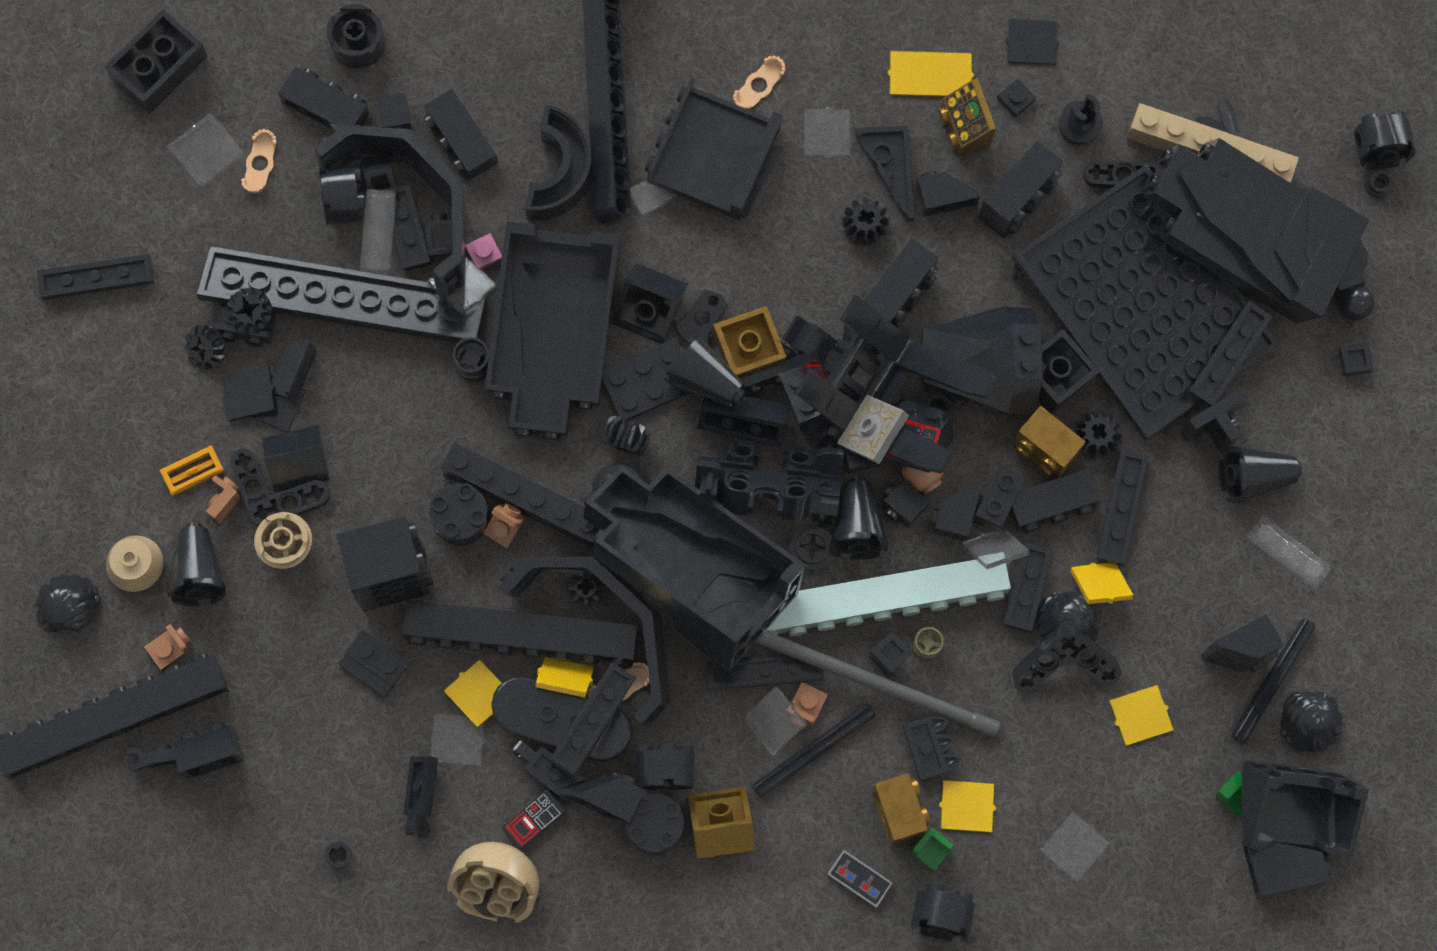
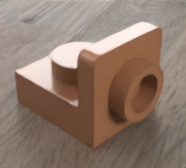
[206,475,241,524]
[483,503,526,549]
[145,624,191,671]
[787,682,828,728]

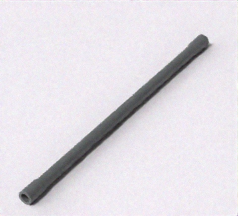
[642,594,1000,738]

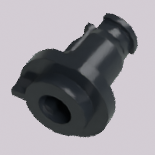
[1058,94,1103,145]

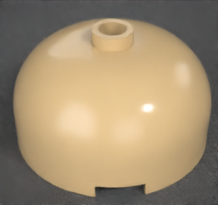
[447,842,539,923]

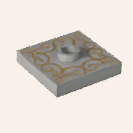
[837,395,909,464]

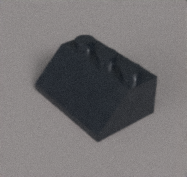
[1200,614,1284,673]

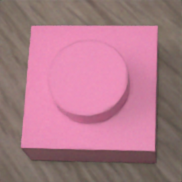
[466,233,502,271]

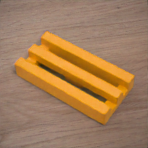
[160,445,225,496]

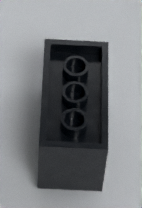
[336,516,434,612]

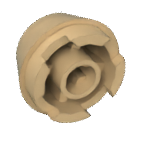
[254,512,312,569]
[106,535,164,592]

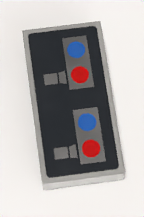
[827,850,892,908]

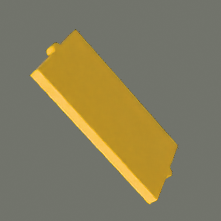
[887,51,974,96]

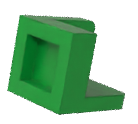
[1215,771,1242,818]
[911,827,954,872]

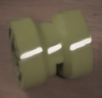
[913,627,943,660]

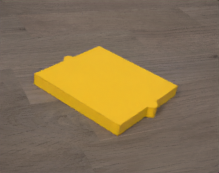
[1070,563,1133,604]
[535,657,594,697]
[444,659,501,728]
[1110,685,1174,746]
[939,780,996,832]

